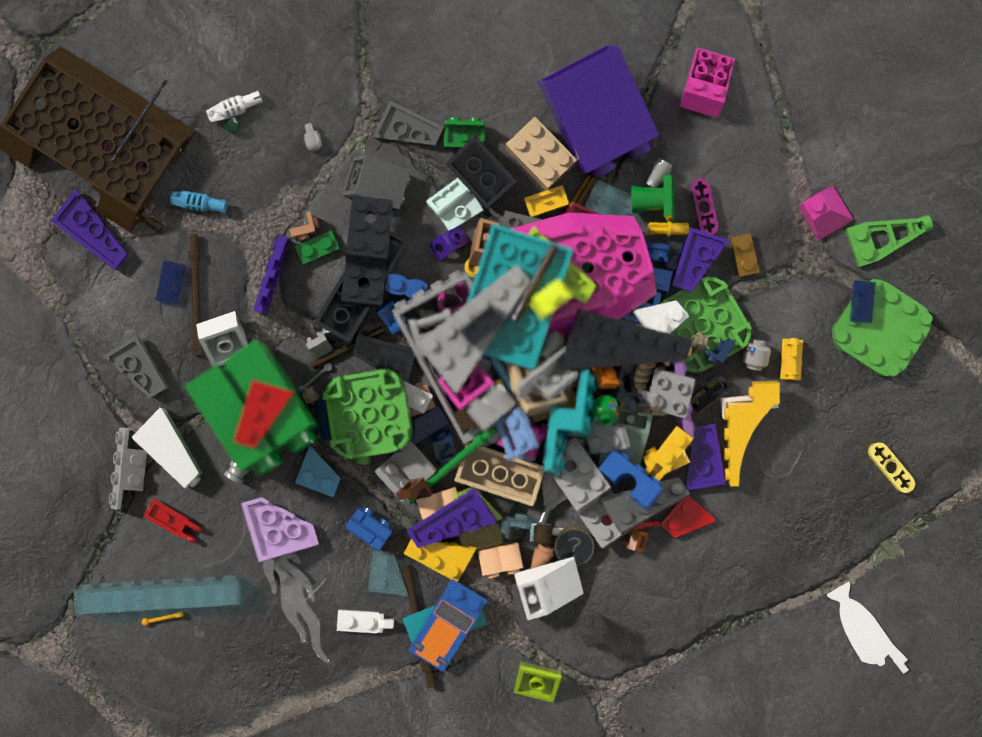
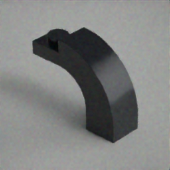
[608,364,652,415]

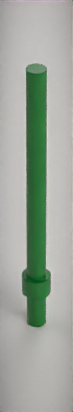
[406,425,498,504]

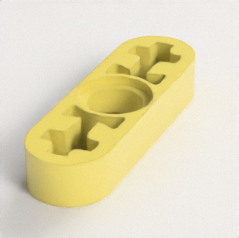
[868,443,915,493]

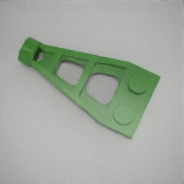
[845,215,933,267]

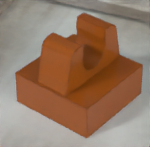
[622,529,649,553]

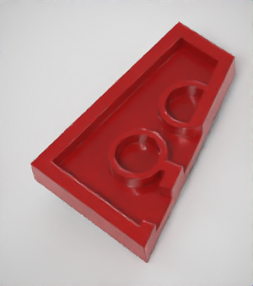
[233,380,294,448]

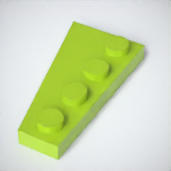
[528,226,596,304]

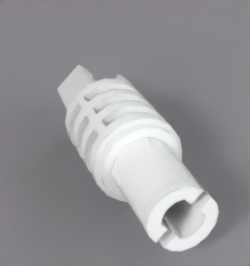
[206,90,263,122]

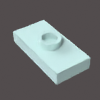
[426,178,471,217]
[440,194,483,231]

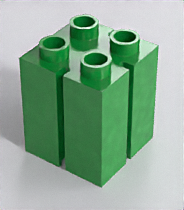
[185,340,319,476]

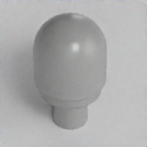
[304,123,322,152]

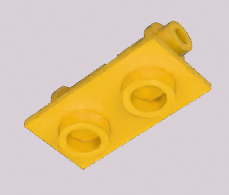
[780,338,803,380]

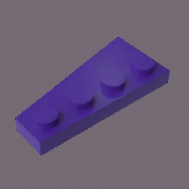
[51,189,128,271]
[253,235,290,317]
[407,487,498,548]

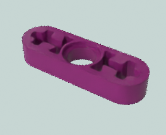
[690,178,718,235]

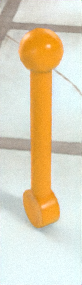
[141,612,184,626]

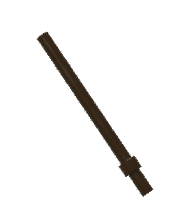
[188,234,202,356]
[402,565,436,688]

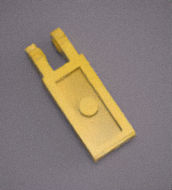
[645,426,693,481]

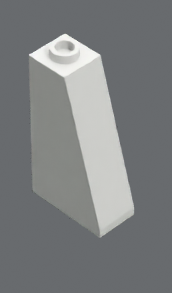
[132,408,202,488]

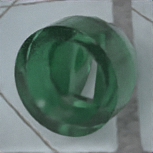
[223,116,241,134]

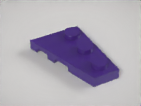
[671,227,729,292]
[686,424,726,490]

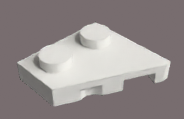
[632,300,689,333]

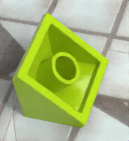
[514,662,562,703]

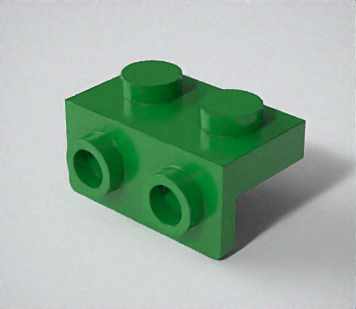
[444,117,485,149]

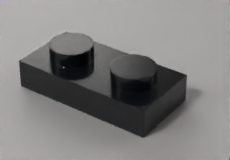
[459,304,505,348]

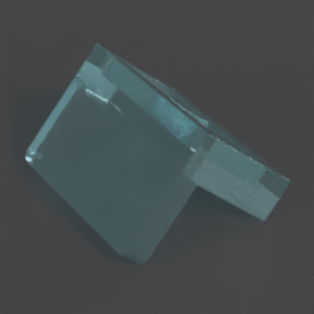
[585,180,631,216]

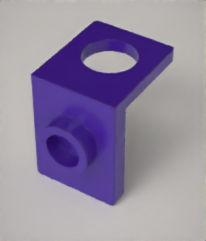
[429,226,470,261]

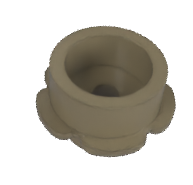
[691,332,708,352]
[302,386,320,405]

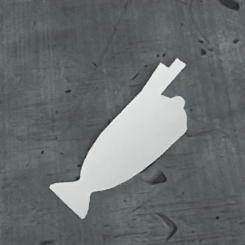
[827,582,909,674]

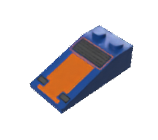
[408,579,487,672]

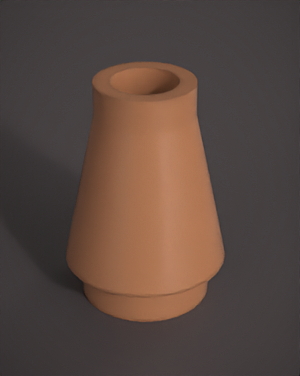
[529,543,554,569]

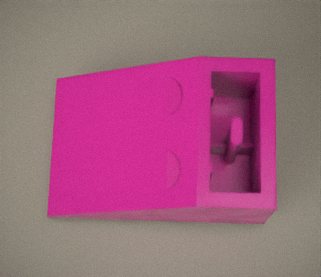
[679,48,735,118]

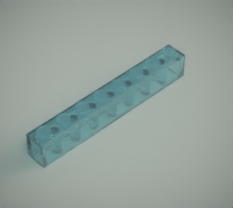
[74,575,243,615]

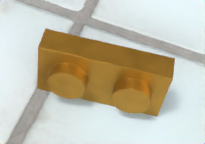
[730,233,759,277]

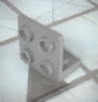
[647,364,695,418]
[374,442,436,502]

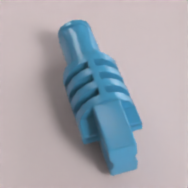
[170,191,228,213]

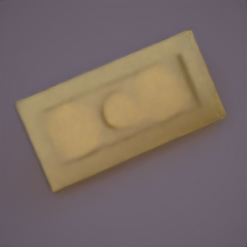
[459,523,503,550]

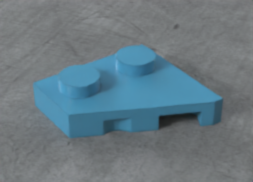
[295,446,341,497]

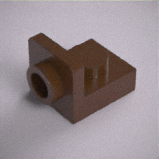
[396,477,433,500]

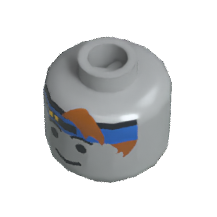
[742,340,771,371]

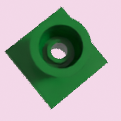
[631,175,675,222]

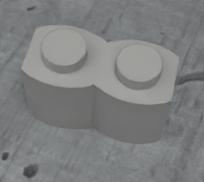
[466,384,516,431]

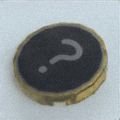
[554,525,595,566]

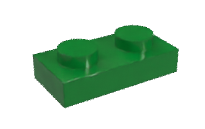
[295,230,340,266]

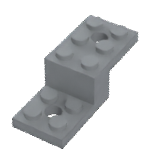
[542,438,633,549]

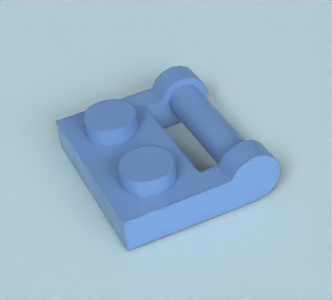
[493,407,538,461]

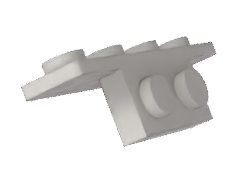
[517,346,578,401]
[109,427,147,510]

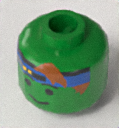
[592,395,619,426]

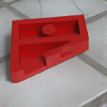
[659,496,716,538]

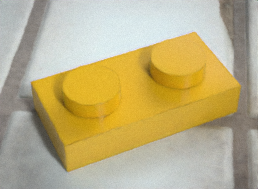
[524,185,569,217]

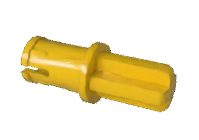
[648,221,689,237]

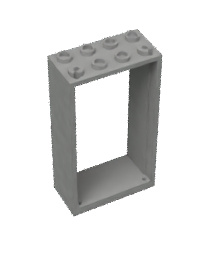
[392,270,517,444]

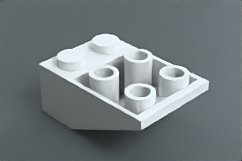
[515,557,584,620]

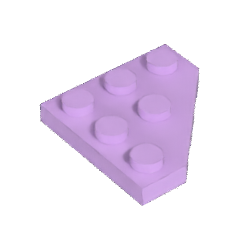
[241,497,319,563]

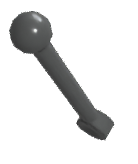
[297,363,332,393]

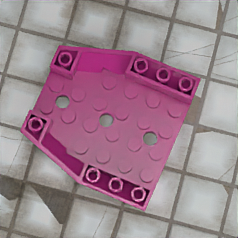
[511,213,657,342]

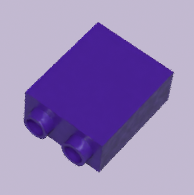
[537,44,659,177]

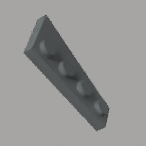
[599,477,690,535]

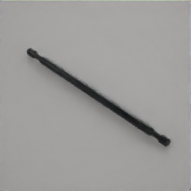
[110,79,168,163]

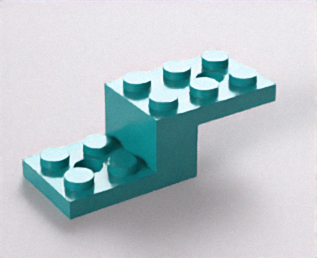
[544,369,598,476]

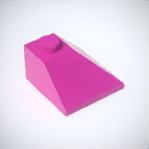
[798,186,853,241]

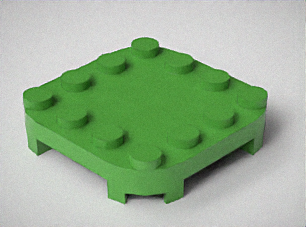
[660,277,752,373]
[831,279,932,377]
[323,370,412,458]

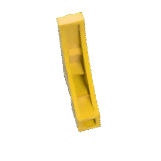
[724,381,780,486]

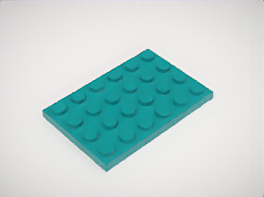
[467,224,573,370]

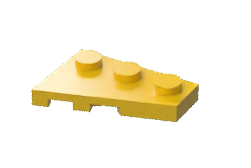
[404,539,476,582]

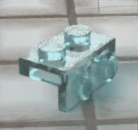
[501,513,532,539]

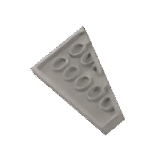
[417,265,530,394]

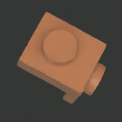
[290,212,319,241]

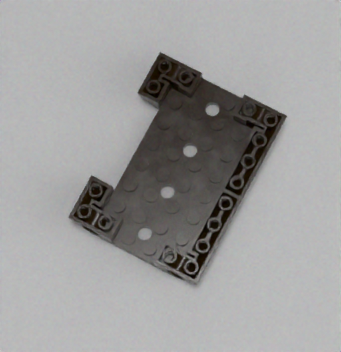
[0,46,196,233]

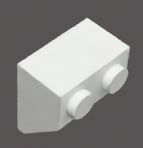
[196,311,248,367]

